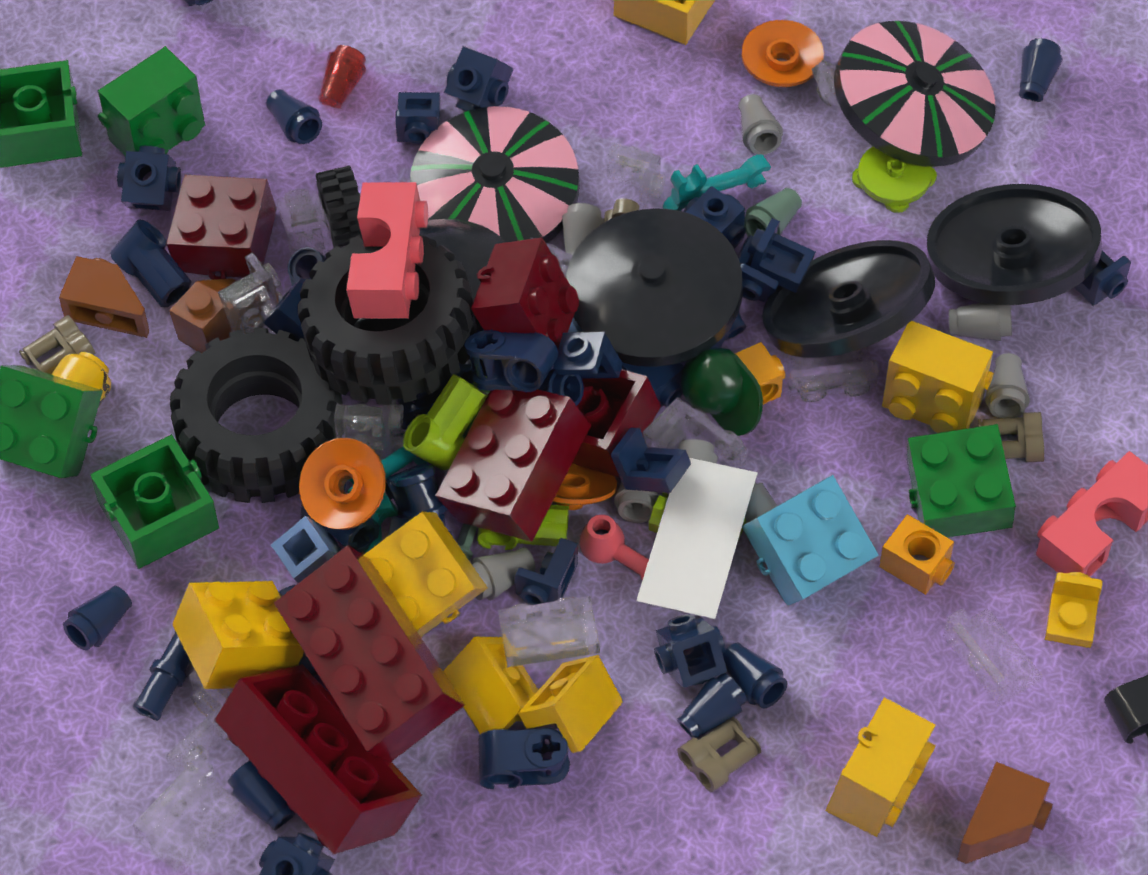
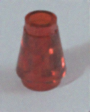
[318,45,366,109]

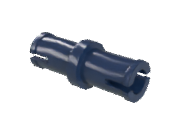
[132,631,190,721]

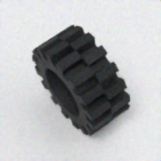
[316,166,362,247]

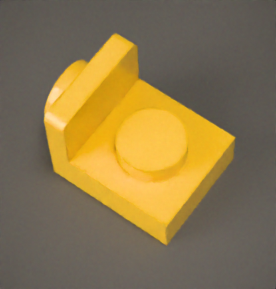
[1045,572,1103,648]

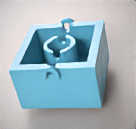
[742,475,879,606]

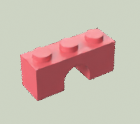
[346,182,428,319]
[1036,451,1148,576]

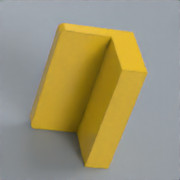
[443,636,538,735]
[518,655,622,753]

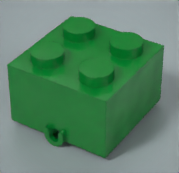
[98,46,205,157]
[0,60,83,168]
[0,365,103,478]
[906,424,1016,537]
[90,434,219,569]

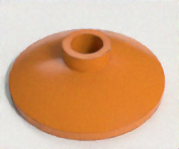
[741,20,824,87]
[299,438,386,530]
[553,463,617,510]

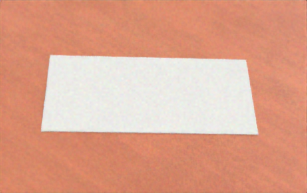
[636,458,758,619]

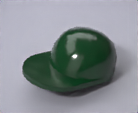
[681,347,763,436]

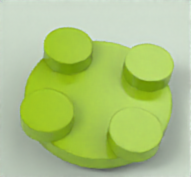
[852,146,937,213]

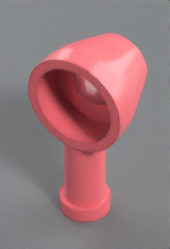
[579,514,649,580]

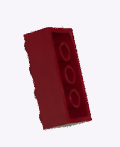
[274,545,465,763]
[215,664,422,855]

